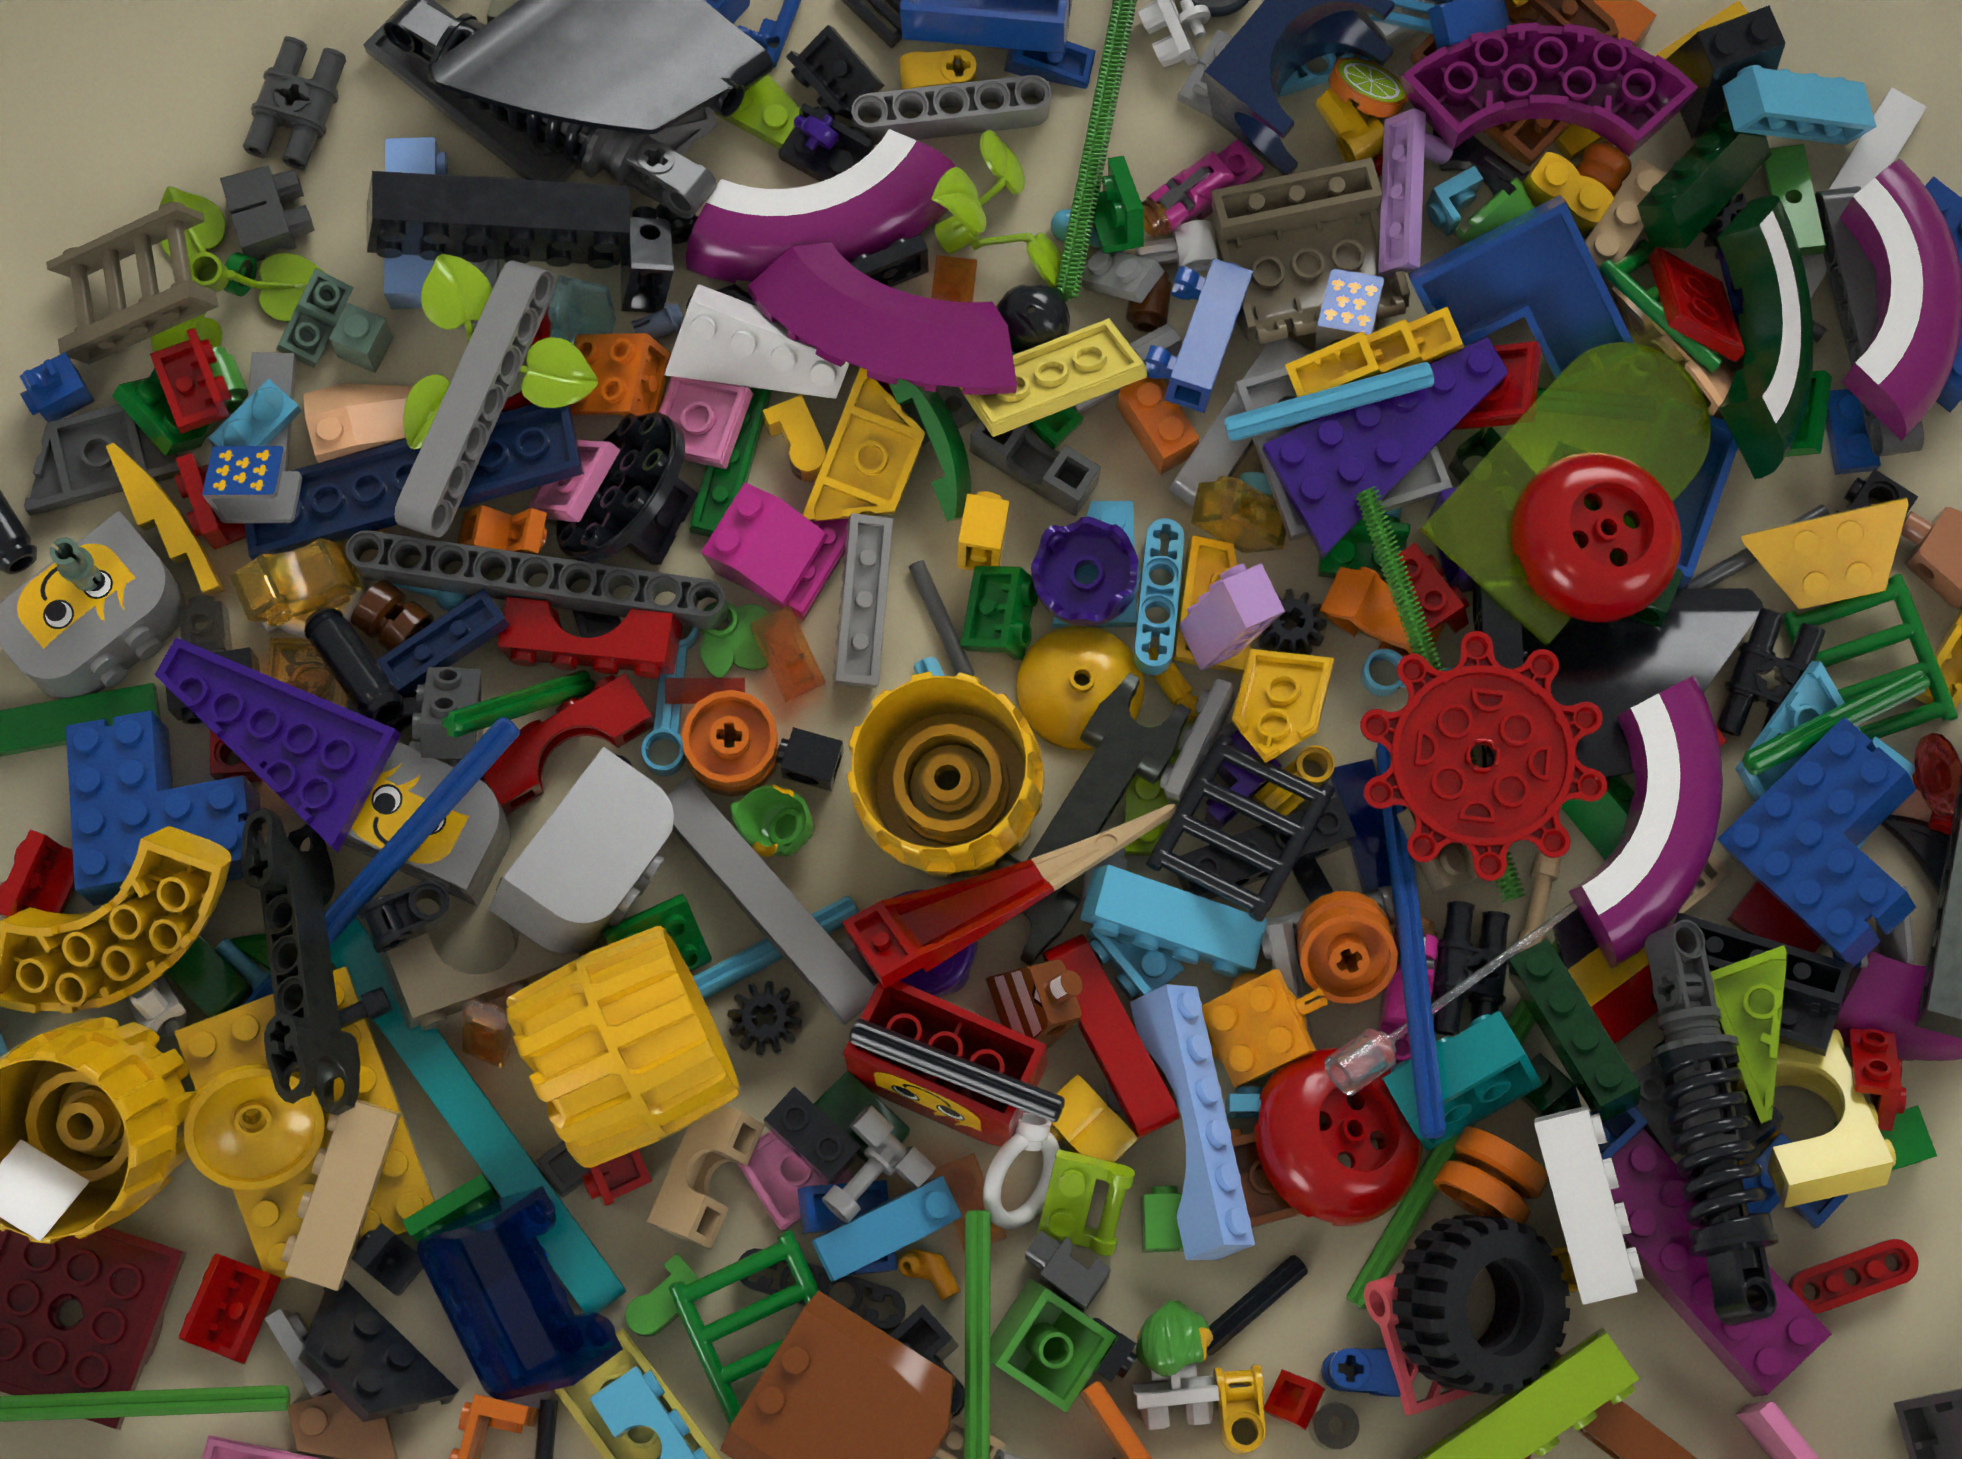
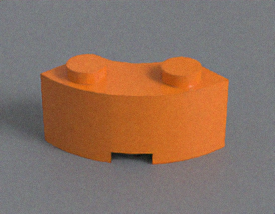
[1319,567,1446,657]

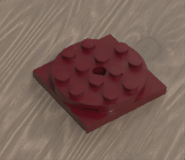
[0,1227,187,1430]

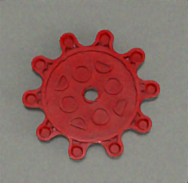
[1360,631,1607,882]

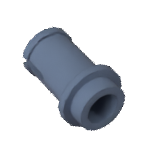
[631,302,684,339]

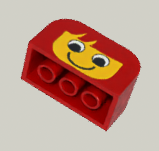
[843,981,1048,1147]

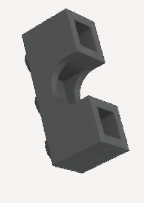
[969,420,1101,517]

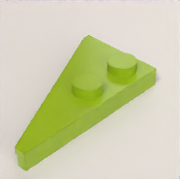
[1710,945,1787,1124]

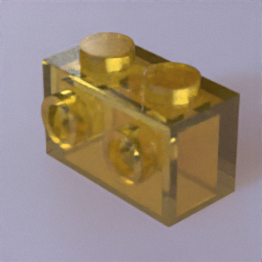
[1191,476,1286,553]

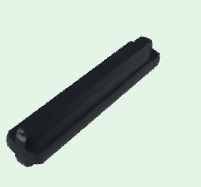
[1207,1255,1308,1356]

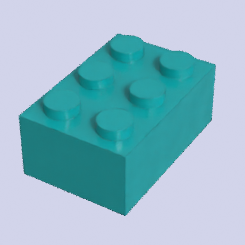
[1382,1010,1543,1151]

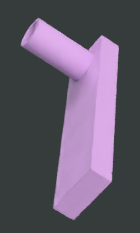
[1378,108,1453,278]

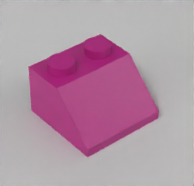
[701,482,828,607]

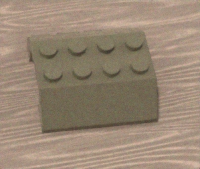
[1211,158,1410,344]

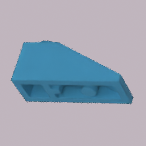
[811,1175,962,1282]

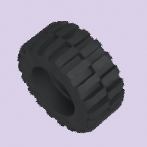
[1392,1215,1570,1396]

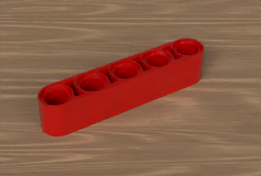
[1042,934,1180,1139]

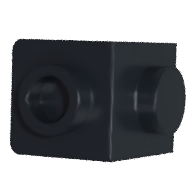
[351,1223,426,1296]
[1093,1317,1137,1382]

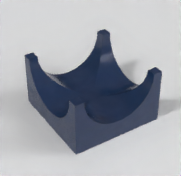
[1204,0,1395,175]

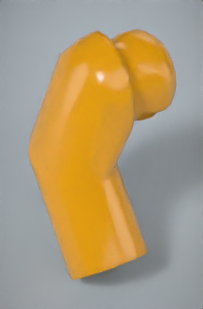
[898,1248,961,1301]

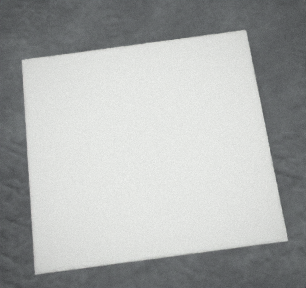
[0,1140,90,1241]

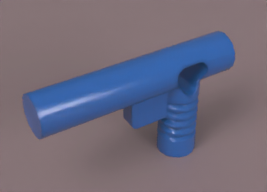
[738,0,801,68]

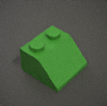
[990,1278,1116,1413]

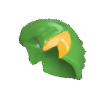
[730,784,814,857]
[1136,1300,1213,1377]

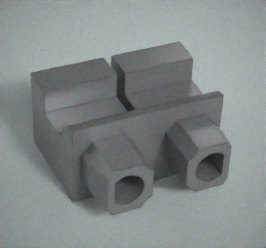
[220,165,315,262]
[1025,1231,1111,1313]

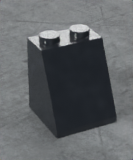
[1666,5,1786,139]

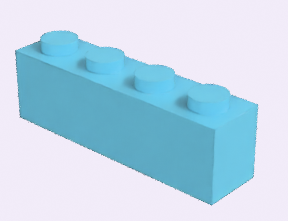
[1722,65,1877,145]
[1080,864,1268,977]

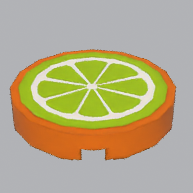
[1328,57,1408,118]

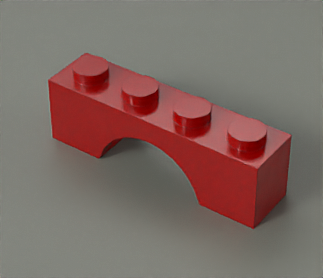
[497,597,682,679]
[483,673,654,815]

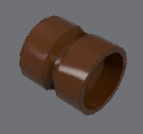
[351,579,434,652]

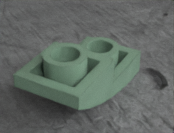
[276,268,354,368]

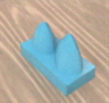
[208,378,302,446]

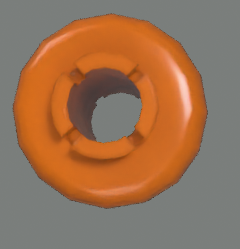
[1576,140,1632,197]

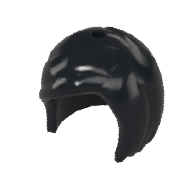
[996,284,1070,354]

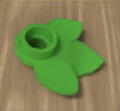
[700,601,776,679]

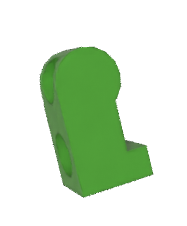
[625,1253,699,1337]

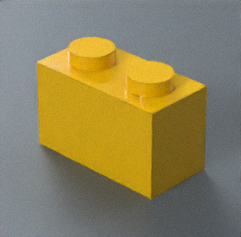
[957,491,1010,571]

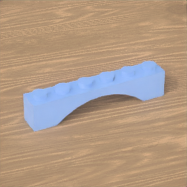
[1130,984,1255,1260]

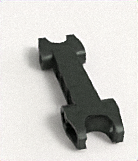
[994,673,1191,966]
[241,808,360,1115]

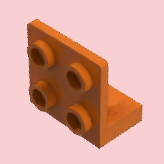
[570,333,672,418]
[449,1394,539,1459]

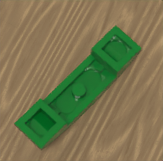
[889,378,971,521]

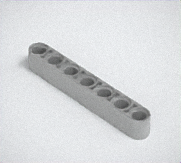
[394,260,555,537]
[667,778,875,1025]

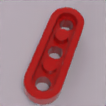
[1788,1239,1919,1314]

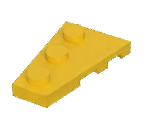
[1172,535,1250,675]

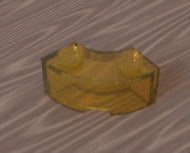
[229,538,363,627]

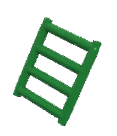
[1599,239,1739,373]
[1783,574,1958,740]
[668,1230,819,1425]

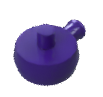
[794,114,839,151]

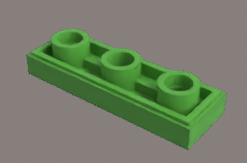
[1762,144,1826,256]

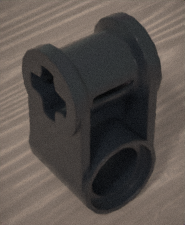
[358,881,449,953]

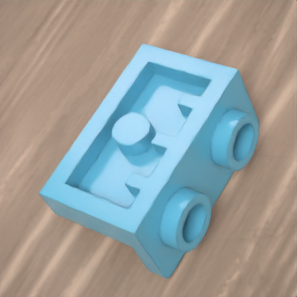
[1087,928,1184,999]

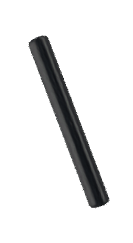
[849,1018,1065,1122]

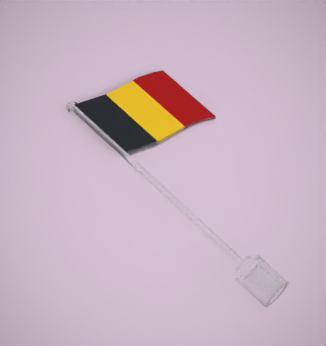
[1325,901,1658,1096]

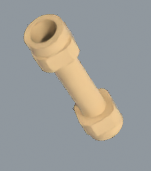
[1516,852,1561,955]

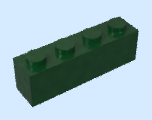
[1637,111,1772,249]
[1509,939,1641,1123]

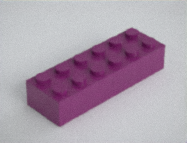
[1611,1128,1832,1397]

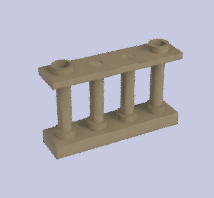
[46,202,219,364]

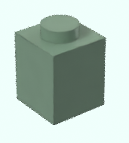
[329,303,394,373]

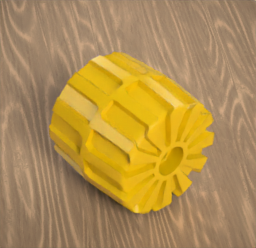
[846,671,1045,879]
[506,926,740,1168]
[0,1017,198,1244]

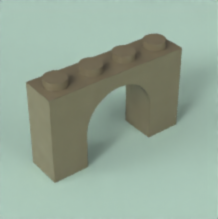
[371,876,580,1030]

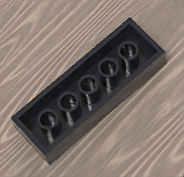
[367,171,630,269]

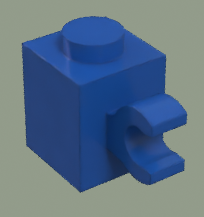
[19,352,95,423]

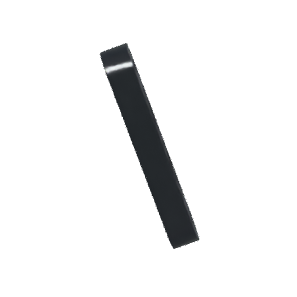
[738,1248,906,1330]

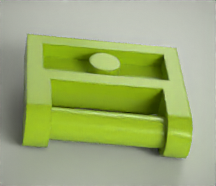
[1037,1149,1135,1256]

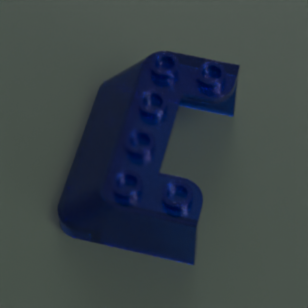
[417,1186,623,1401]

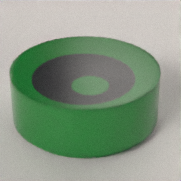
[224,252,257,297]

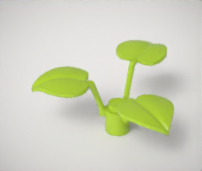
[931,130,1062,289]
[151,186,323,352]
[403,254,598,450]

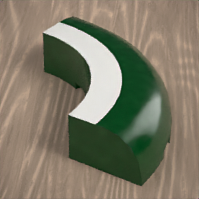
[1717,195,1814,480]

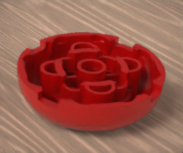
[1511,452,1682,622]
[1254,1048,1423,1227]

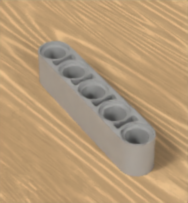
[851,75,1051,145]
[1169,335,1314,514]

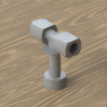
[822,1105,936,1223]

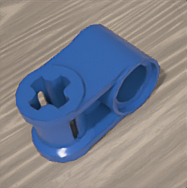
[1321,1348,1408,1397]

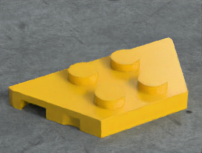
[802,367,926,522]
[1741,497,1909,610]

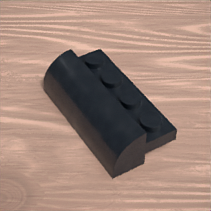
[1651,912,1853,1056]

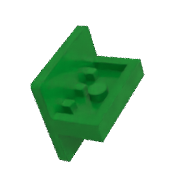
[604,893,712,971]

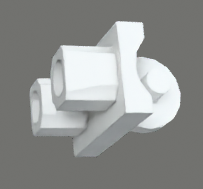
[1138,0,1211,67]
[125,974,187,1037]
[1132,1363,1219,1430]

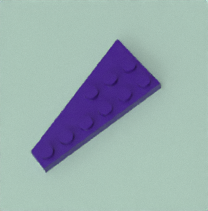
[1262,337,1508,559]
[155,637,401,853]

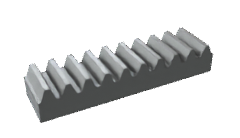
[833,513,893,689]

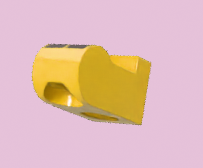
[763,394,826,482]

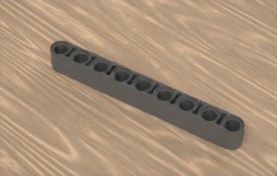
[346,531,728,629]

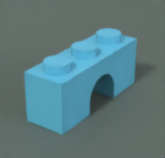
[589,1366,709,1459]

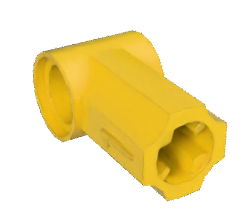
[1315,87,1384,163]
[1252,745,1335,816]

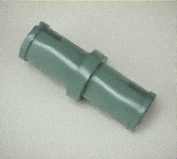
[50,537,101,591]

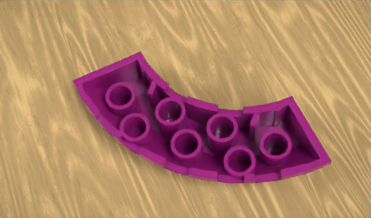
[748,242,1017,395]

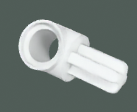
[1135,220,1217,272]

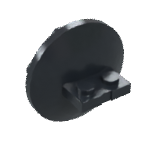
[556,412,699,565]

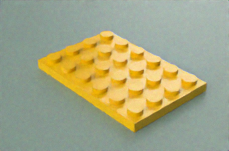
[174,966,435,1280]

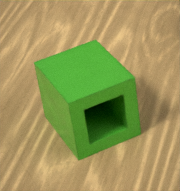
[1140,1186,1184,1253]

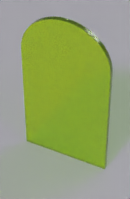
[1419,342,1711,645]

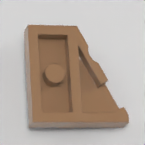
[288,1392,398,1459]

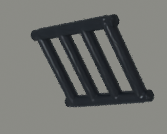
[1146,734,1335,922]

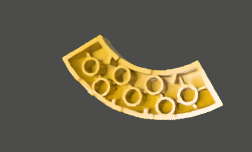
[0,826,232,1014]

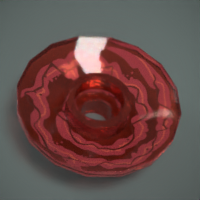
[1913,732,1962,817]

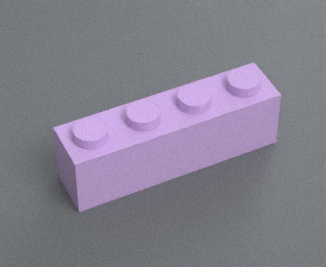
[1178,563,1285,671]

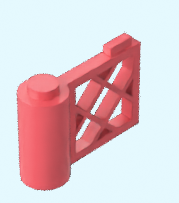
[1364,1271,1475,1415]

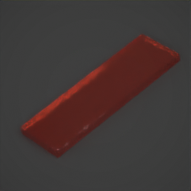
[665,677,745,704]

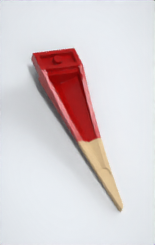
[842,804,1176,988]

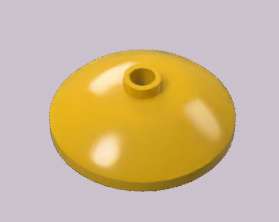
[1016,625,1144,751]
[183,1064,325,1190]

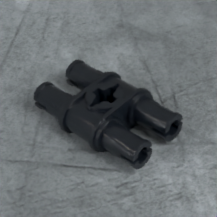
[1716,608,1826,737]
[1433,901,1510,1036]

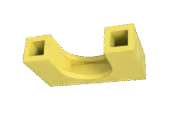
[1726,1029,1896,1208]

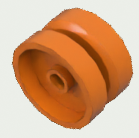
[681,690,779,797]
[1295,891,1398,1004]
[1433,1126,1549,1223]

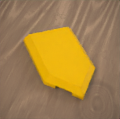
[1232,649,1335,763]

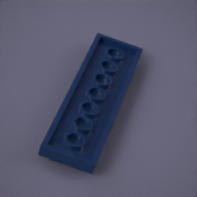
[244,404,584,564]

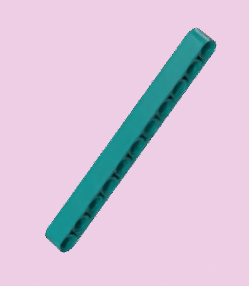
[329,917,627,1319]

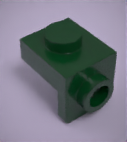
[1520,1053,1581,1117]

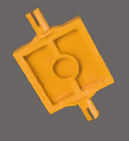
[1202,969,1328,1088]

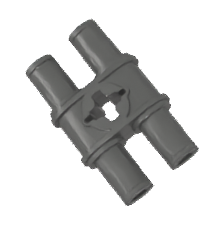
[243,36,346,170]

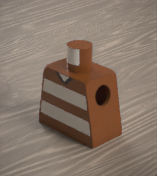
[986,959,1083,1049]

